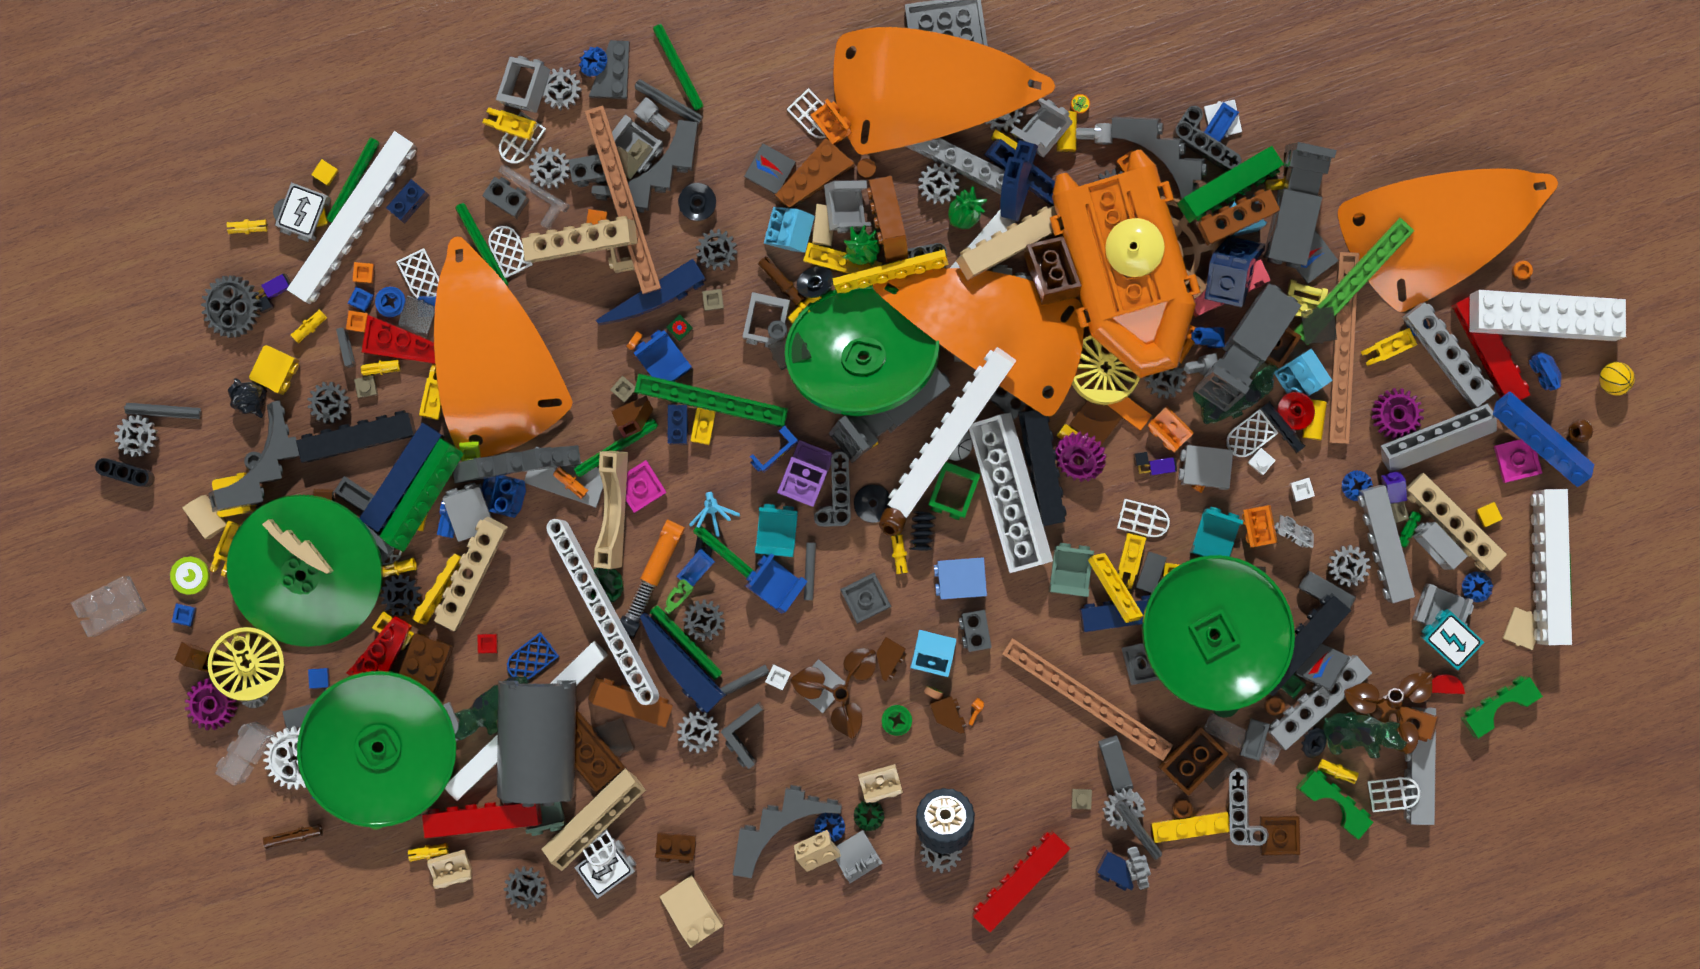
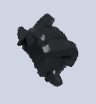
[228,378,267,418]

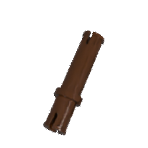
[758,256,805,306]
[263,824,323,849]

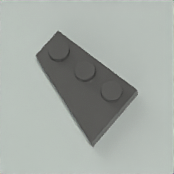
[589,40,630,99]

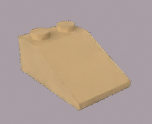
[660,875,724,948]

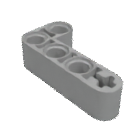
[1229,768,1269,846]

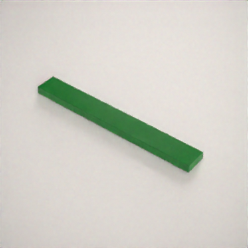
[634,374,788,427]

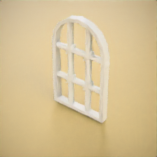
[787,88,827,139]
[499,112,546,164]
[1117,499,1170,537]
[1368,777,1421,812]
[583,828,616,867]

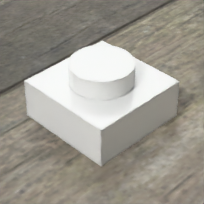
[1248,448,1276,475]
[1290,478,1315,502]
[765,665,791,690]

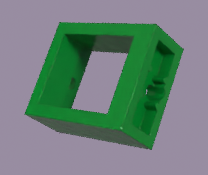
[928,462,980,520]

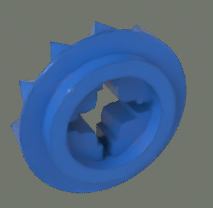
[579,46,607,77]
[375,287,406,317]
[1342,470,1373,501]
[1462,572,1493,602]
[814,813,845,842]

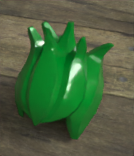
[948,186,987,229]
[843,225,880,266]

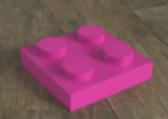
[1494,439,1542,483]
[626,460,667,513]

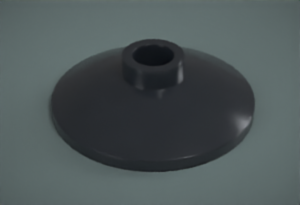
[678,183,716,221]
[797,266,833,298]
[854,484,891,523]

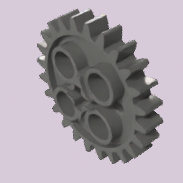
[201,275,262,338]

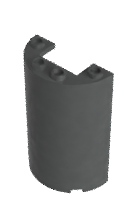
[497,680,576,807]

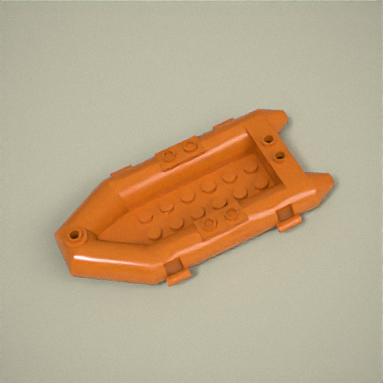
[1050,150,1201,378]

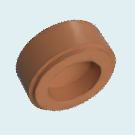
[924,685,944,700]

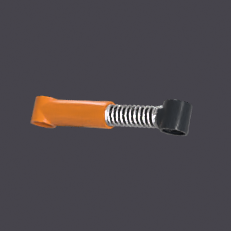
[620,519,685,640]

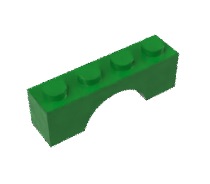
[1461,676,1543,739]
[1296,770,1374,840]

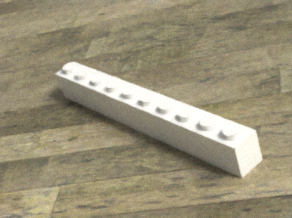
[287,131,417,304]
[888,347,1016,518]

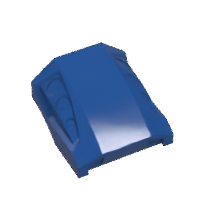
[1529,352,1562,391]
[482,475,526,518]

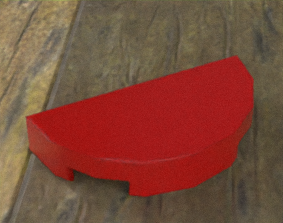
[1432,674,1465,694]

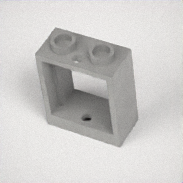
[496,56,550,113]
[743,292,790,349]
[1412,522,1468,570]

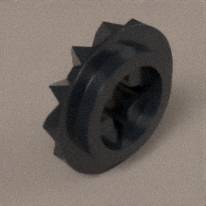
[1301,727,1327,758]

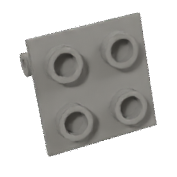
[1275,515,1314,548]
[835,830,883,883]

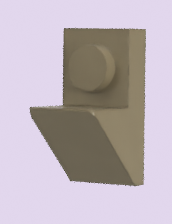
[617,139,653,179]

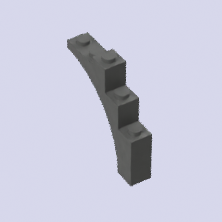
[1111,117,1207,216]
[591,120,699,213]
[208,401,299,512]
[453,445,581,483]
[733,785,842,878]

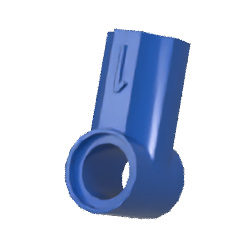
[1191,327,1225,348]
[437,500,455,538]

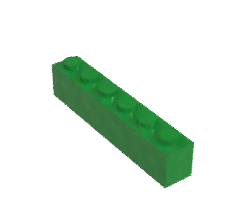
[1177,146,1284,223]
[379,438,464,552]

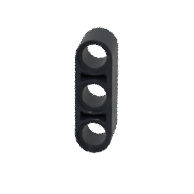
[95,458,155,487]

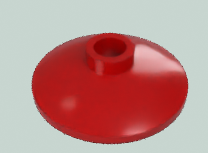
[1278,392,1315,430]

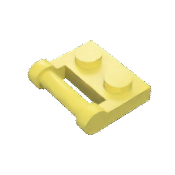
[1287,280,1328,319]

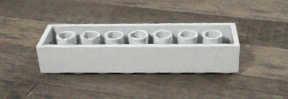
[1470,290,1626,341]
[969,413,1053,573]
[1530,489,1572,645]

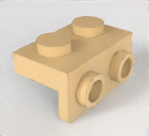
[858,764,903,803]
[794,830,841,872]
[427,850,472,889]

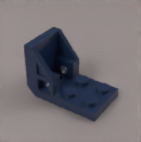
[1205,236,1265,307]

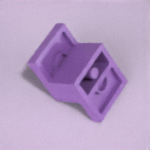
[777,440,832,507]

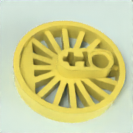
[1072,335,1140,405]
[208,627,284,701]

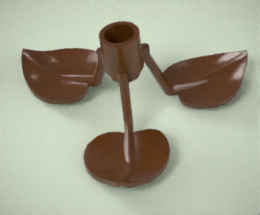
[791,648,876,739]
[1344,672,1432,755]

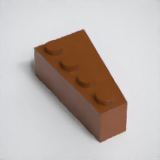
[775,138,855,209]
[867,176,909,263]
[588,677,673,727]

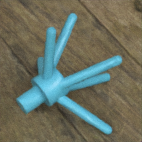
[689,492,740,537]

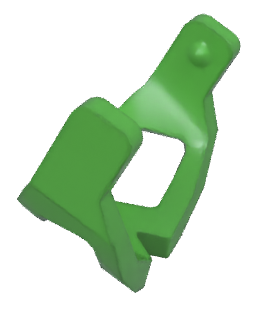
[664,579,694,614]

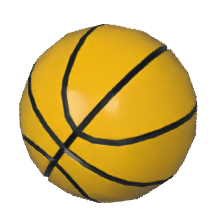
[1599,362,1635,396]

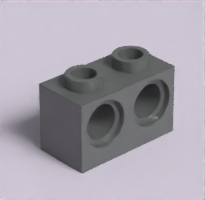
[569,155,607,187]
[482,176,529,219]
[990,391,1027,420]
[959,610,992,652]

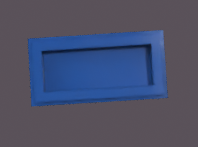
[1204,102,1239,142]
[676,549,715,586]

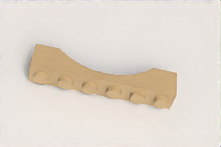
[594,451,628,569]

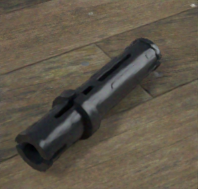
[1260,401,1306,453]

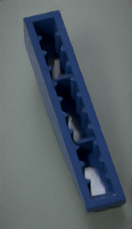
[984,139,1055,207]
[596,259,706,325]
[640,612,726,713]

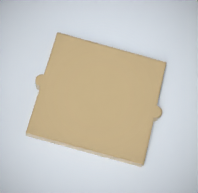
[1503,607,1537,650]

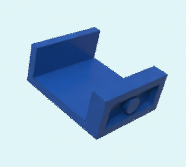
[634,330,693,382]
[750,426,798,473]
[745,553,808,614]

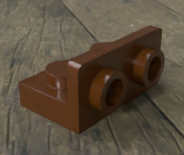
[655,832,696,863]

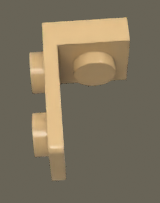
[607,235,635,273]

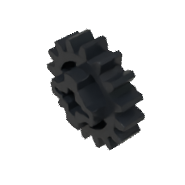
[380,575,423,616]

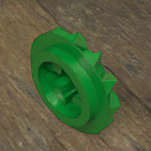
[882,705,912,736]

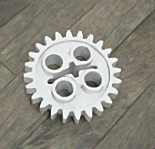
[263,726,306,790]

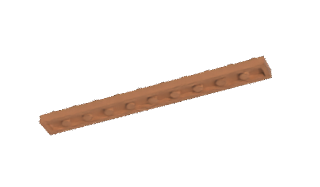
[585,106,661,294]
[1329,252,1359,444]
[1002,638,1173,761]

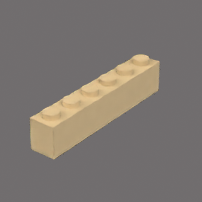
[956,206,1064,280]
[542,768,646,871]

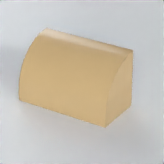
[813,204,834,247]
[182,495,227,539]

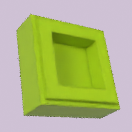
[459,442,481,462]

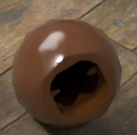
[1568,419,1593,443]

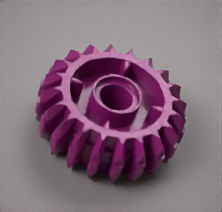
[1371,388,1424,440]
[1055,432,1107,482]
[184,678,238,730]

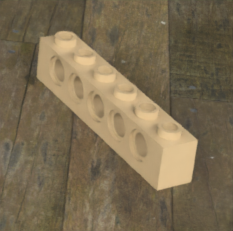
[522,216,638,263]
[1406,473,1507,571]
[434,517,508,631]

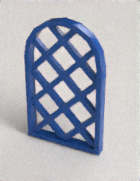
[507,632,559,681]

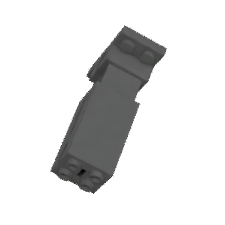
[1263,142,1337,269]
[1194,284,1302,412]
[829,365,951,463]

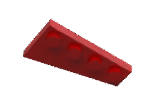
[362,315,435,364]
[346,616,412,676]

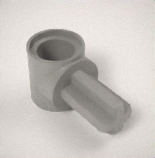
[633,97,670,132]
[1076,123,1113,145]
[1184,354,1217,376]

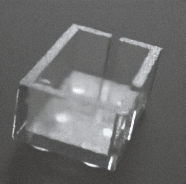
[71,576,147,637]
[215,721,276,786]

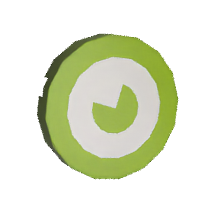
[170,556,210,595]

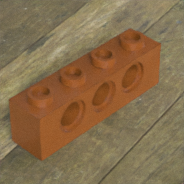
[1197,189,1280,246]
[1354,699,1439,742]

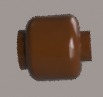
[879,507,906,536]

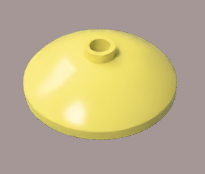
[1106,218,1165,277]

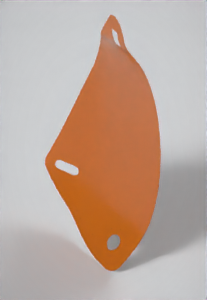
[833,27,1055,155]
[1338,168,1558,312]
[434,236,573,458]
[873,268,1084,416]

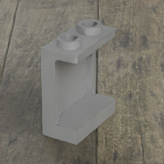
[1011,98,1073,157]
[612,115,664,175]
[824,181,871,233]
[1178,445,1233,490]
[443,482,492,542]

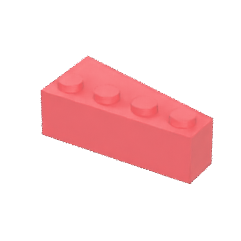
[1189,259,1271,318]

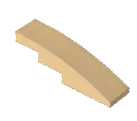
[262,519,334,574]

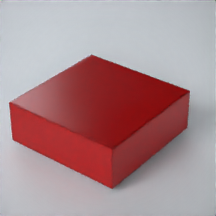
[477,634,498,654]

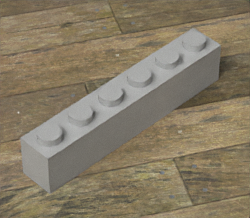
[1381,404,1497,472]
[1358,485,1415,603]
[1404,707,1436,825]

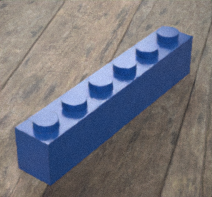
[1493,391,1594,487]

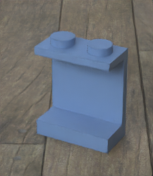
[934,558,987,599]

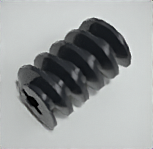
[909,511,936,551]

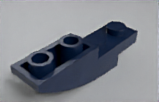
[1000,140,1038,221]

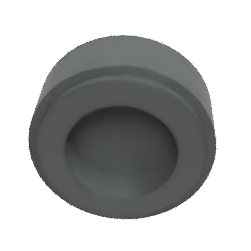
[768,321,787,340]
[244,452,261,470]

